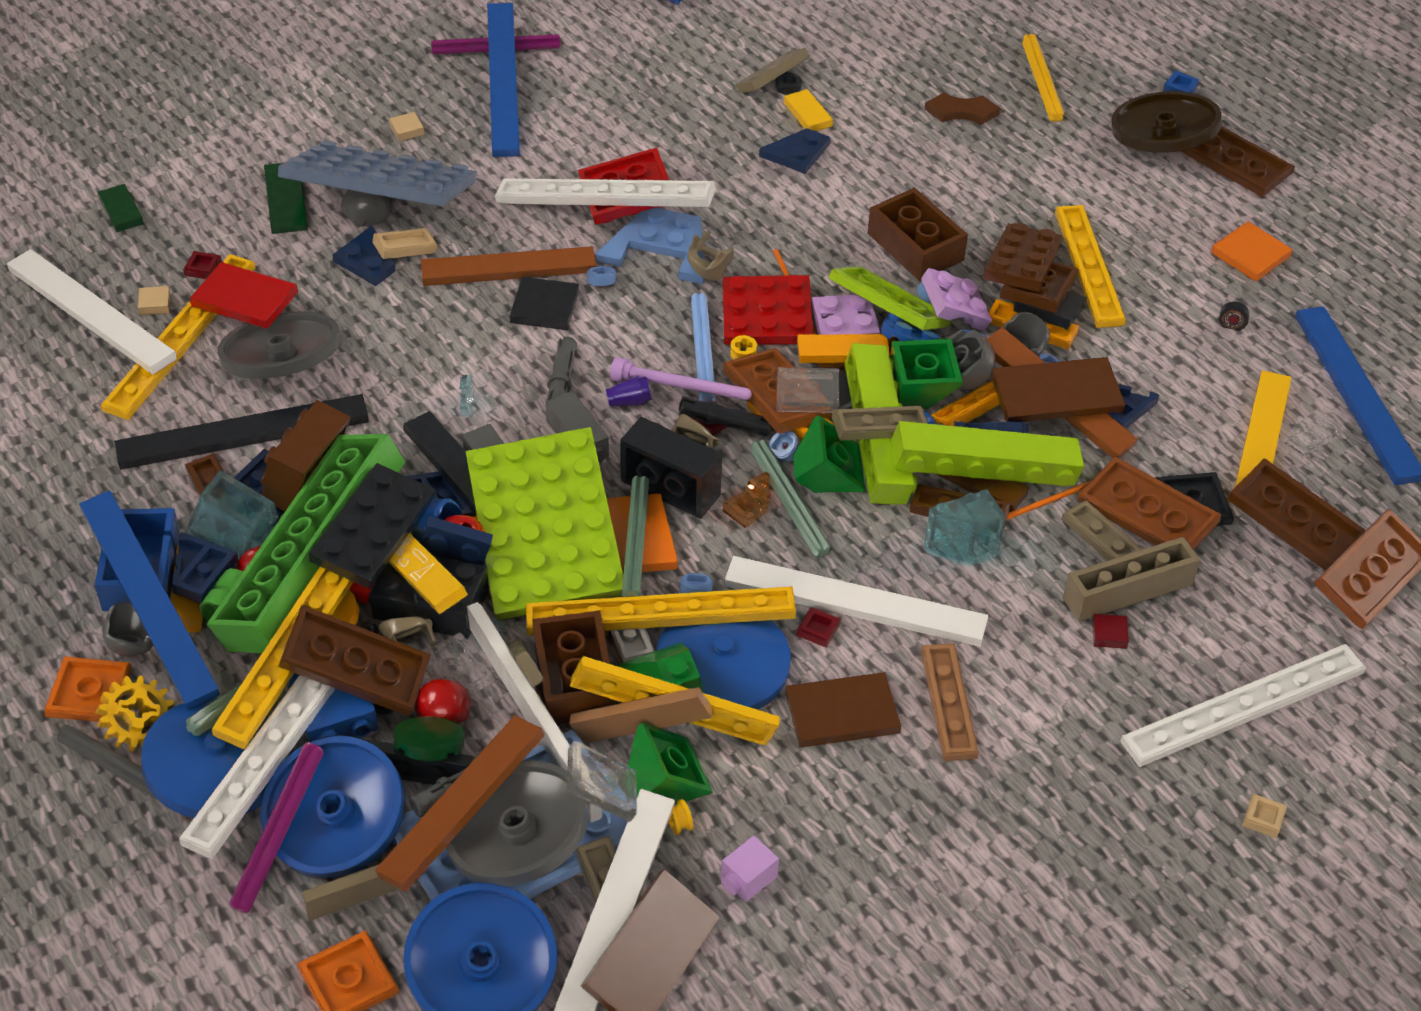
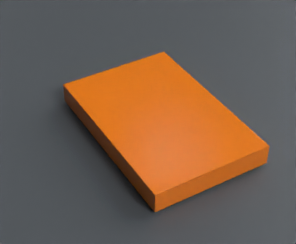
[607,494,678,574]

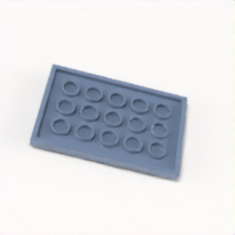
[278,141,477,206]

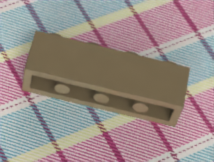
[1063,537,1200,622]

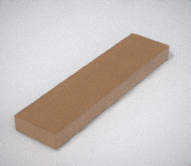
[921,643,979,761]
[569,687,713,743]

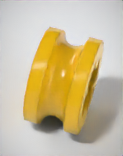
[730,335,757,360]
[668,799,694,835]

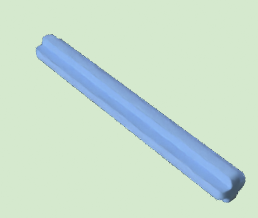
[691,293,716,402]

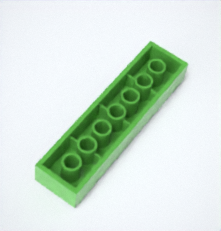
[207,434,406,653]

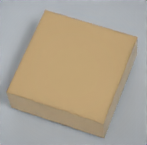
[389,112,424,141]
[138,286,170,315]
[1242,793,1287,839]

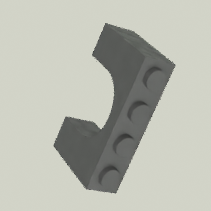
[462,390,609,463]

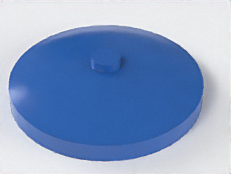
[656,620,791,710]
[141,698,287,818]
[260,736,405,878]
[404,883,557,1011]

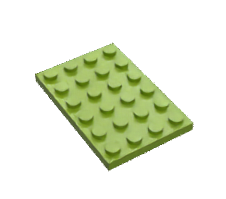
[466,427,623,621]

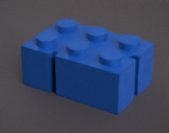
[95,508,180,611]

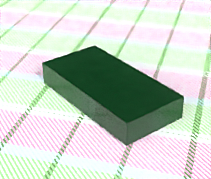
[98,184,144,232]

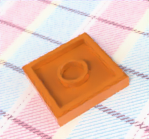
[1211,221,1293,281]
[44,656,133,722]
[297,930,399,1011]

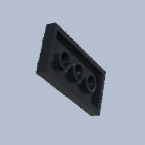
[309,463,435,589]

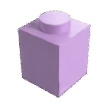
[721,835,779,902]

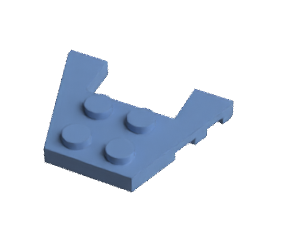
[596,208,704,284]

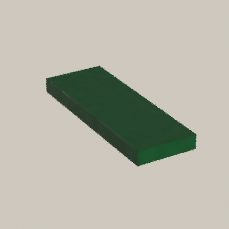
[264,163,308,234]

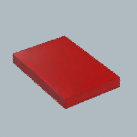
[189,262,298,329]

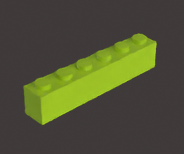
[845,343,917,505]
[890,421,1084,486]

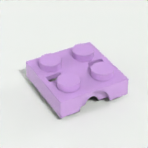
[921,268,992,331]
[811,294,880,335]

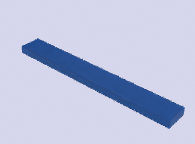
[487,3,520,157]
[1295,306,1421,486]
[79,490,220,710]

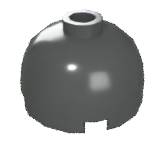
[948,330,996,391]

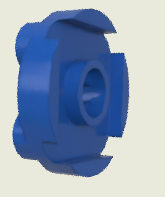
[880,313,940,341]

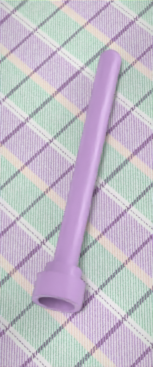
[610,357,752,400]

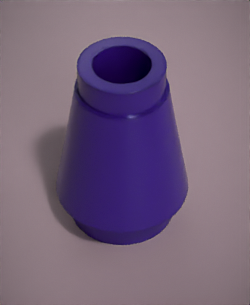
[606,375,652,407]

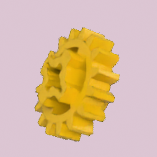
[96,675,175,752]

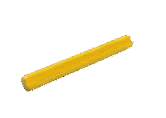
[1022,34,1064,122]

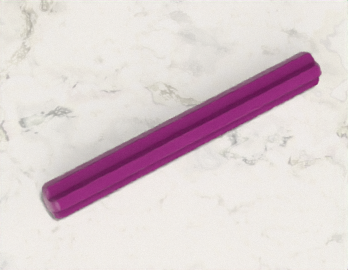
[431,34,560,55]
[229,742,323,913]

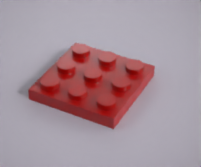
[578,147,669,225]
[723,275,813,345]

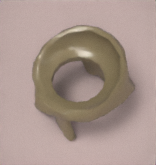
[687,231,734,281]
[672,414,719,449]
[379,617,437,647]

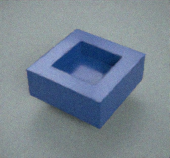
[1163,70,1199,93]

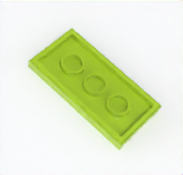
[828,266,953,330]

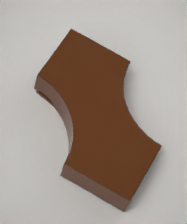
[925,92,1000,125]

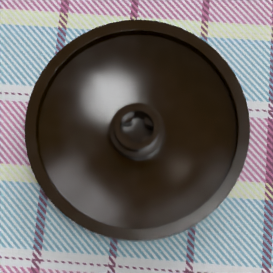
[1111,91,1221,153]

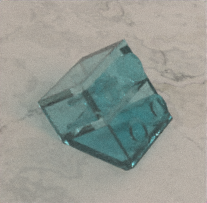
[185,470,278,566]
[924,489,1006,567]

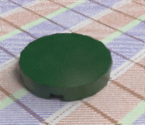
[393,717,465,761]

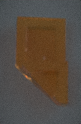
[722,472,771,528]

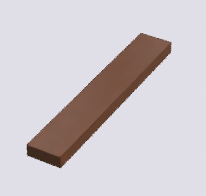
[421,246,596,286]
[986,327,1138,458]
[375,715,544,893]

